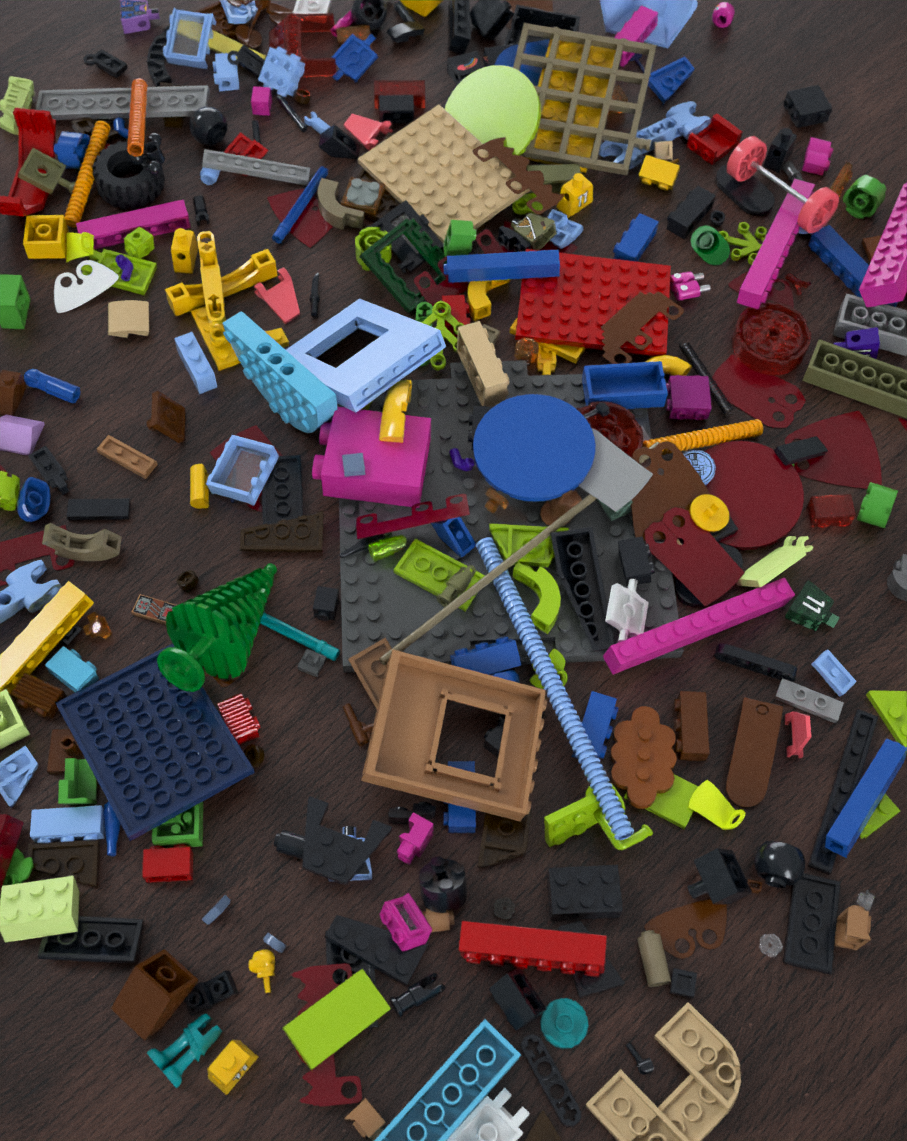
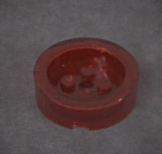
[731,301,811,376]

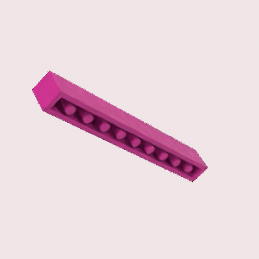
[737,179,815,309]
[603,577,795,675]

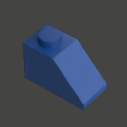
[431,517,476,557]

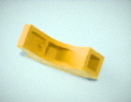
[467,279,511,321]

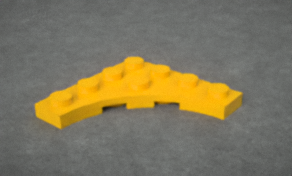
[191,306,289,371]

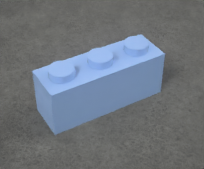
[174,332,217,394]
[30,805,105,844]

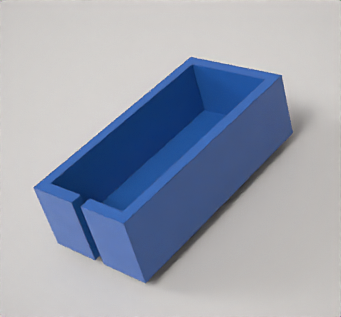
[582,361,668,412]

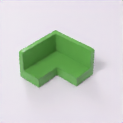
[58,758,97,805]

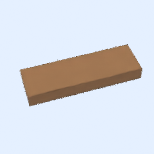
[97,435,158,479]

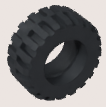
[92,141,165,210]

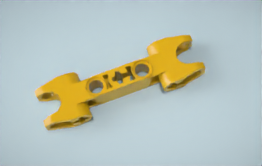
[197,231,227,344]

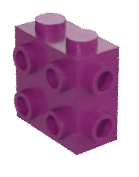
[666,375,711,420]

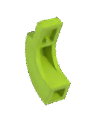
[512,562,561,634]

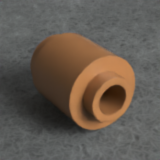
[422,909,454,932]

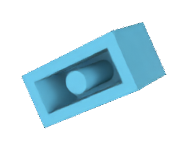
[45,646,99,693]

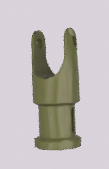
[436,565,476,607]

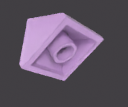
[0,415,45,456]

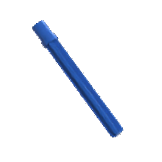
[272,166,328,244]

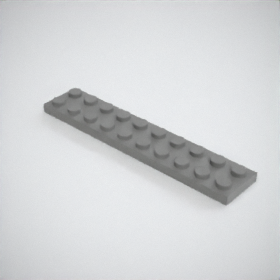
[35,85,210,120]

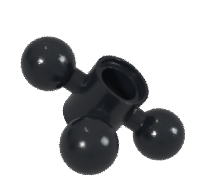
[130,133,165,175]

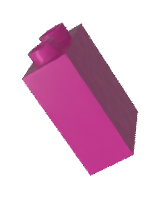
[312,406,431,508]

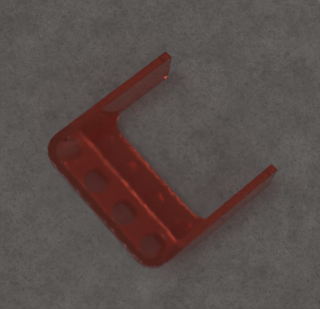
[269,13,336,77]

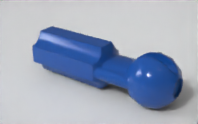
[24,368,81,403]

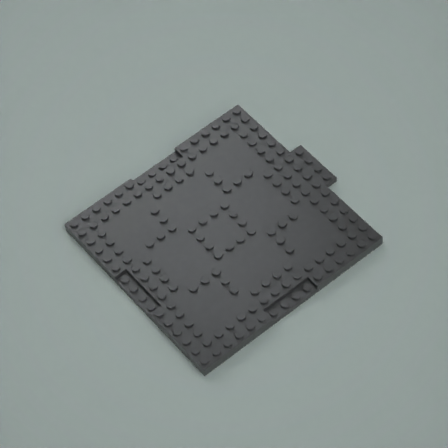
[337,360,684,673]

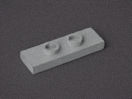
[774,678,844,723]

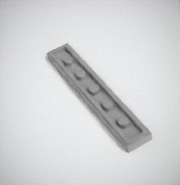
[202,149,310,185]

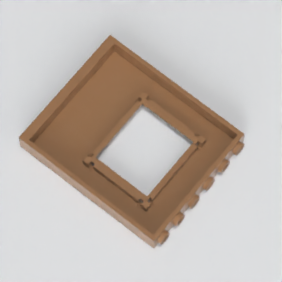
[361,650,547,821]

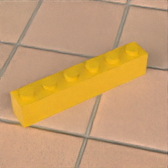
[0,581,94,695]

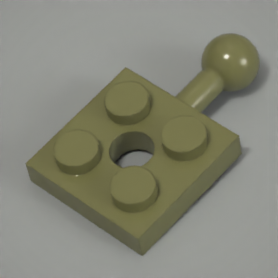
[18,148,76,195]

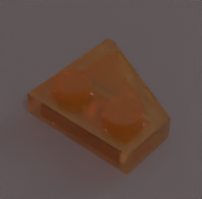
[830,162,853,197]

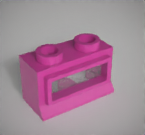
[379,893,432,952]

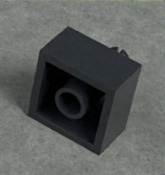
[688,848,753,905]

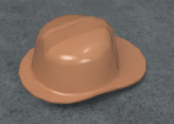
[540,488,582,526]

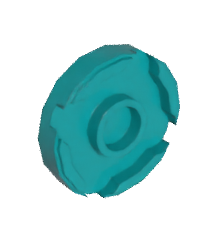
[540,998,589,1049]

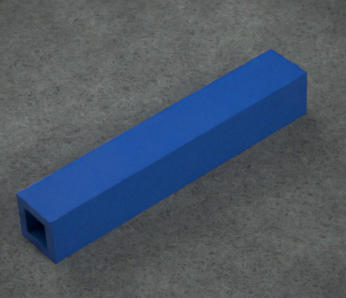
[444,250,560,283]
[825,738,907,858]

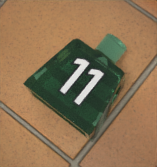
[784,580,840,631]

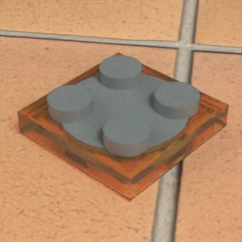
[341,177,385,214]

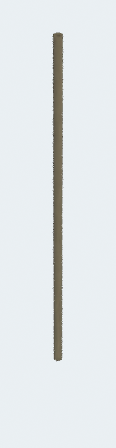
[379,442,659,665]

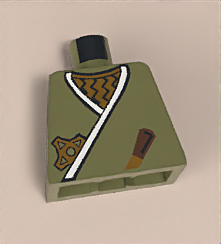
[511,213,556,250]

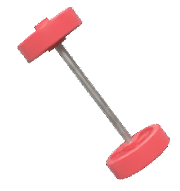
[727,136,839,233]

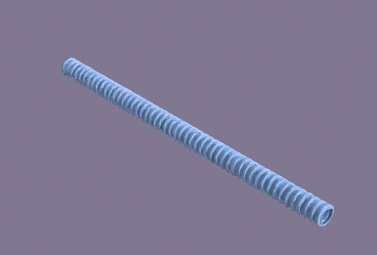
[476,537,634,840]

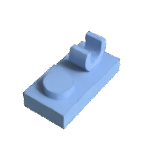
[811,649,857,696]

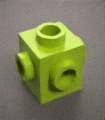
[124,227,155,259]

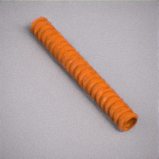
[127,79,147,157]

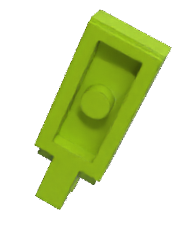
[860,794,900,839]

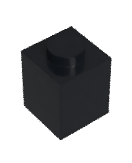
[313,586,339,621]

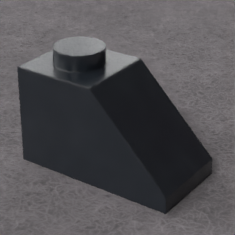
[318,124,360,159]

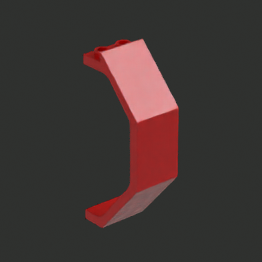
[0,108,56,216]

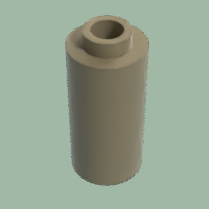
[637,930,671,987]

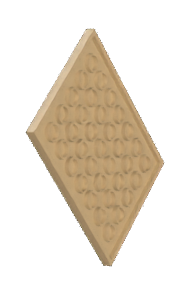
[358,105,530,243]

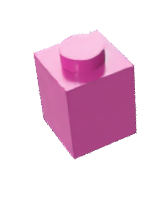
[251,87,272,115]

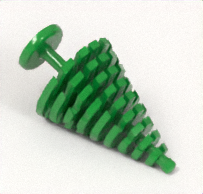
[157,563,277,692]

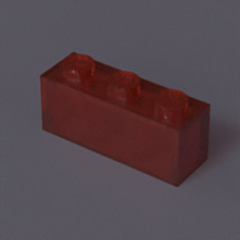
[374,80,425,108]

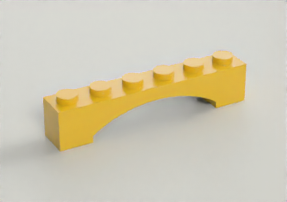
[165,249,277,316]

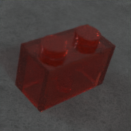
[807,494,856,528]

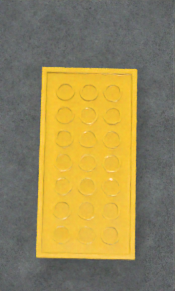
[525,39,616,173]

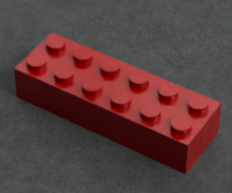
[459,921,606,977]

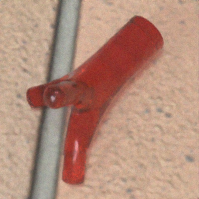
[785,273,811,296]

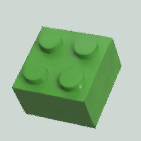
[0,274,31,329]

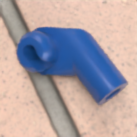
[113,117,128,139]

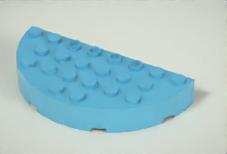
[222,311,337,433]

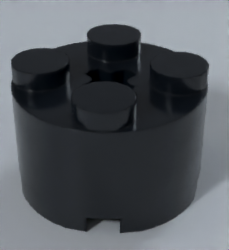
[419,856,467,913]

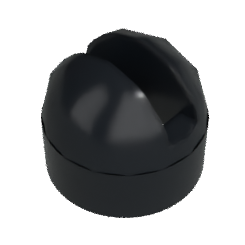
[710,211,725,227]

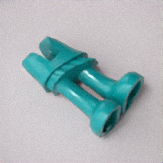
[147,1013,222,1088]

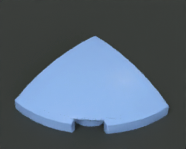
[548,209,584,249]

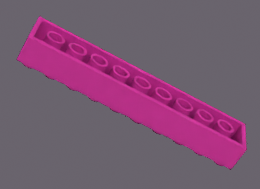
[859,183,907,308]

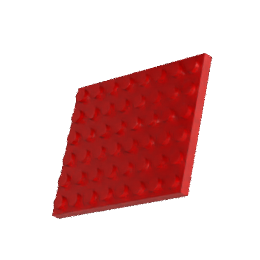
[515,249,671,356]

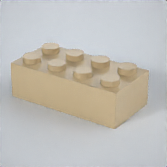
[457,321,510,407]

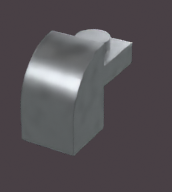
[887,554,907,601]

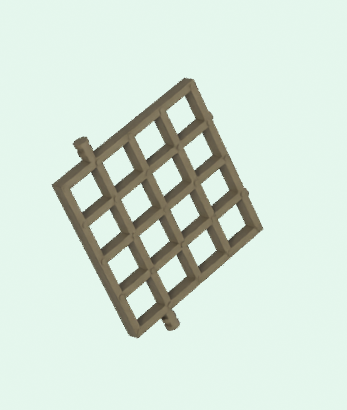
[513,23,656,176]

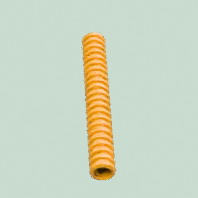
[64,121,111,227]
[641,419,763,455]

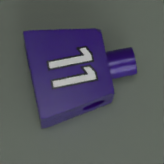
[833,327,880,359]

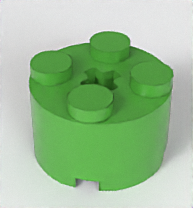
[843,175,886,218]
[857,482,898,528]

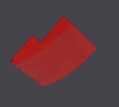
[223,132,268,177]

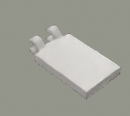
[447,1088,530,1141]

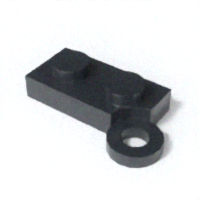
[227,44,265,79]
[83,49,128,78]

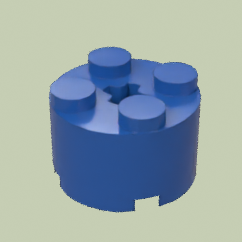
[54,131,91,170]

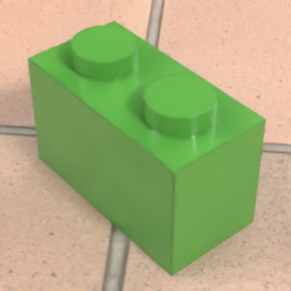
[443,220,476,257]

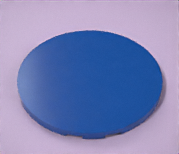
[473,394,596,502]

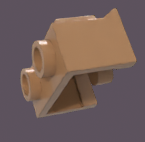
[834,905,871,950]

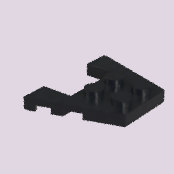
[302,796,392,885]

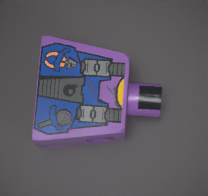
[120,0,160,34]

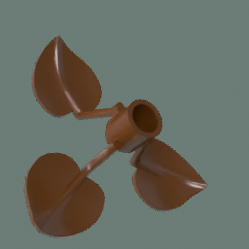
[227,0,293,49]

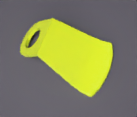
[66,232,94,263]
[688,780,745,830]

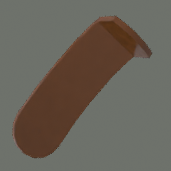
[726,697,783,807]

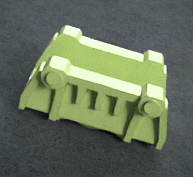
[0,76,35,135]

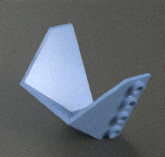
[600,0,697,49]

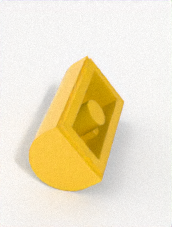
[190,464,209,509]

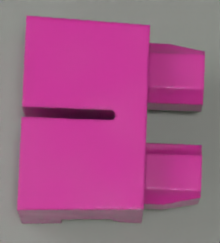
[397,812,434,865]

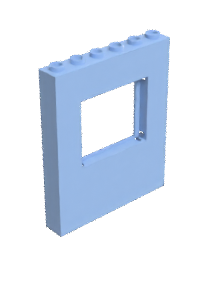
[286,299,446,413]

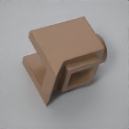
[344,1099,386,1141]

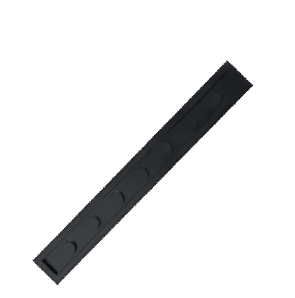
[808,709,878,875]

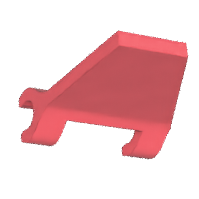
[344,114,393,151]
[254,267,300,324]
[784,712,811,758]

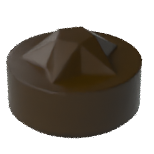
[293,89,311,103]
[176,570,199,591]
[244,744,265,768]

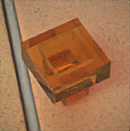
[485,488,509,514]
[83,612,112,639]

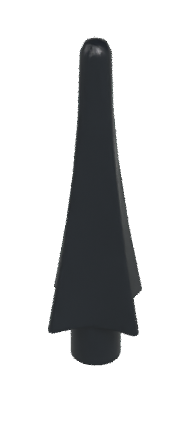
[340,532,392,558]

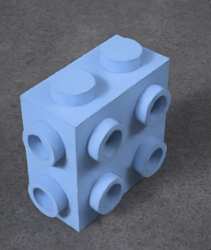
[258,47,306,97]

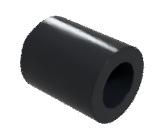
[273,830,305,859]

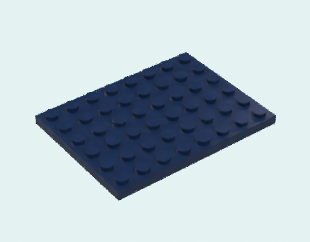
[56,643,255,841]

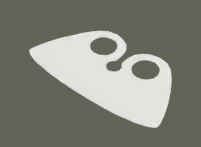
[54,260,119,313]

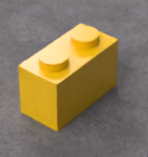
[639,155,680,191]

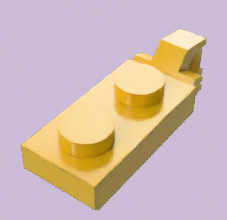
[536,344,556,375]

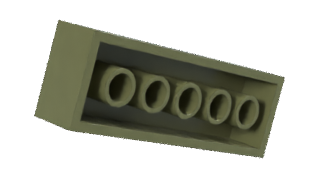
[802,339,907,418]

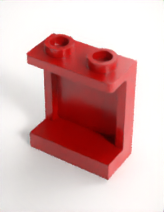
[687,113,742,165]

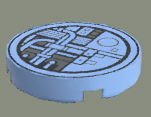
[683,450,716,486]

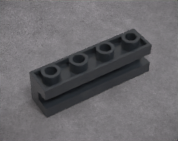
[448,0,470,54]

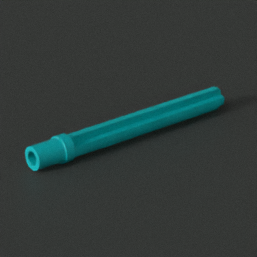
[260,613,340,661]

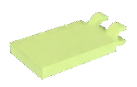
[736,536,813,587]

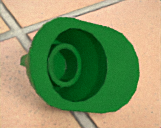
[691,225,730,265]

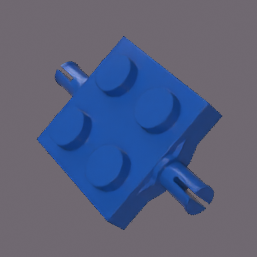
[330,33,378,82]

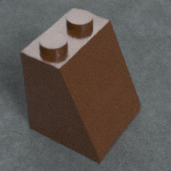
[111,949,199,1041]

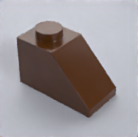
[0,369,27,416]

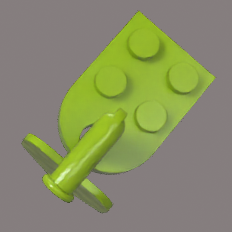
[544,782,653,850]

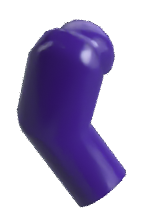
[115,254,133,282]
[449,448,475,472]

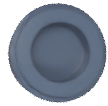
[263,933,287,953]

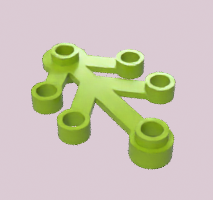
[719,222,767,265]
[421,301,464,370]

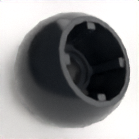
[351,0,387,31]
[189,106,227,146]
[754,841,805,888]

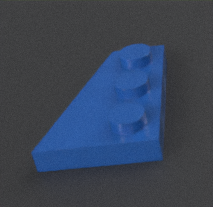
[648,56,694,104]

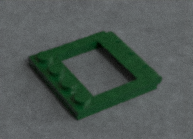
[359,218,447,314]

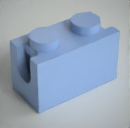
[213,53,240,91]

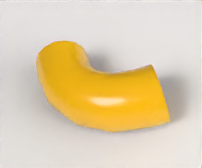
[646,355,692,376]

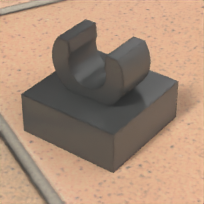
[297,649,327,678]

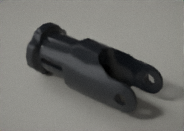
[389,973,446,1017]

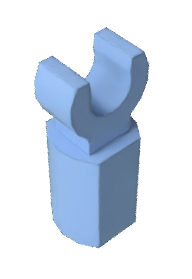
[304,112,330,134]

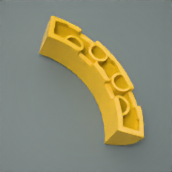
[379,380,412,443]

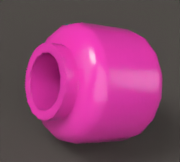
[712,2,735,28]

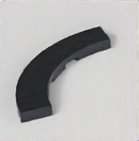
[147,24,182,87]

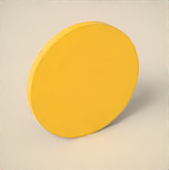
[690,494,729,532]

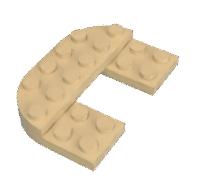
[586,1002,741,1141]

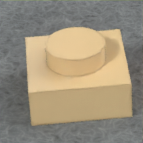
[654,141,673,160]

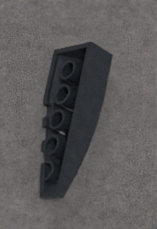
[551,527,615,652]

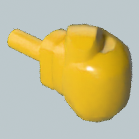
[248,950,275,993]

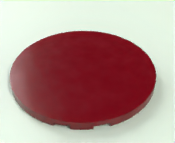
[704,441,804,550]

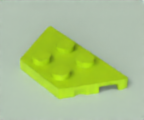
[489,523,569,567]
[866,690,907,756]

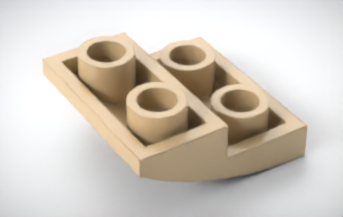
[108,300,149,338]

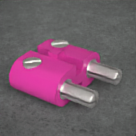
[670,271,711,301]

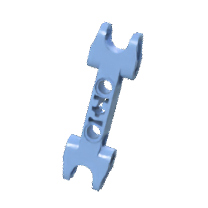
[599,101,711,169]
[0,560,61,624]

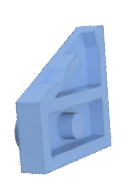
[0,746,39,808]

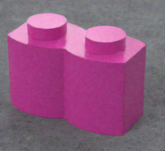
[802,137,833,175]

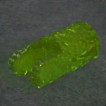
[368,535,407,562]

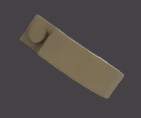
[318,178,364,230]
[42,523,122,561]

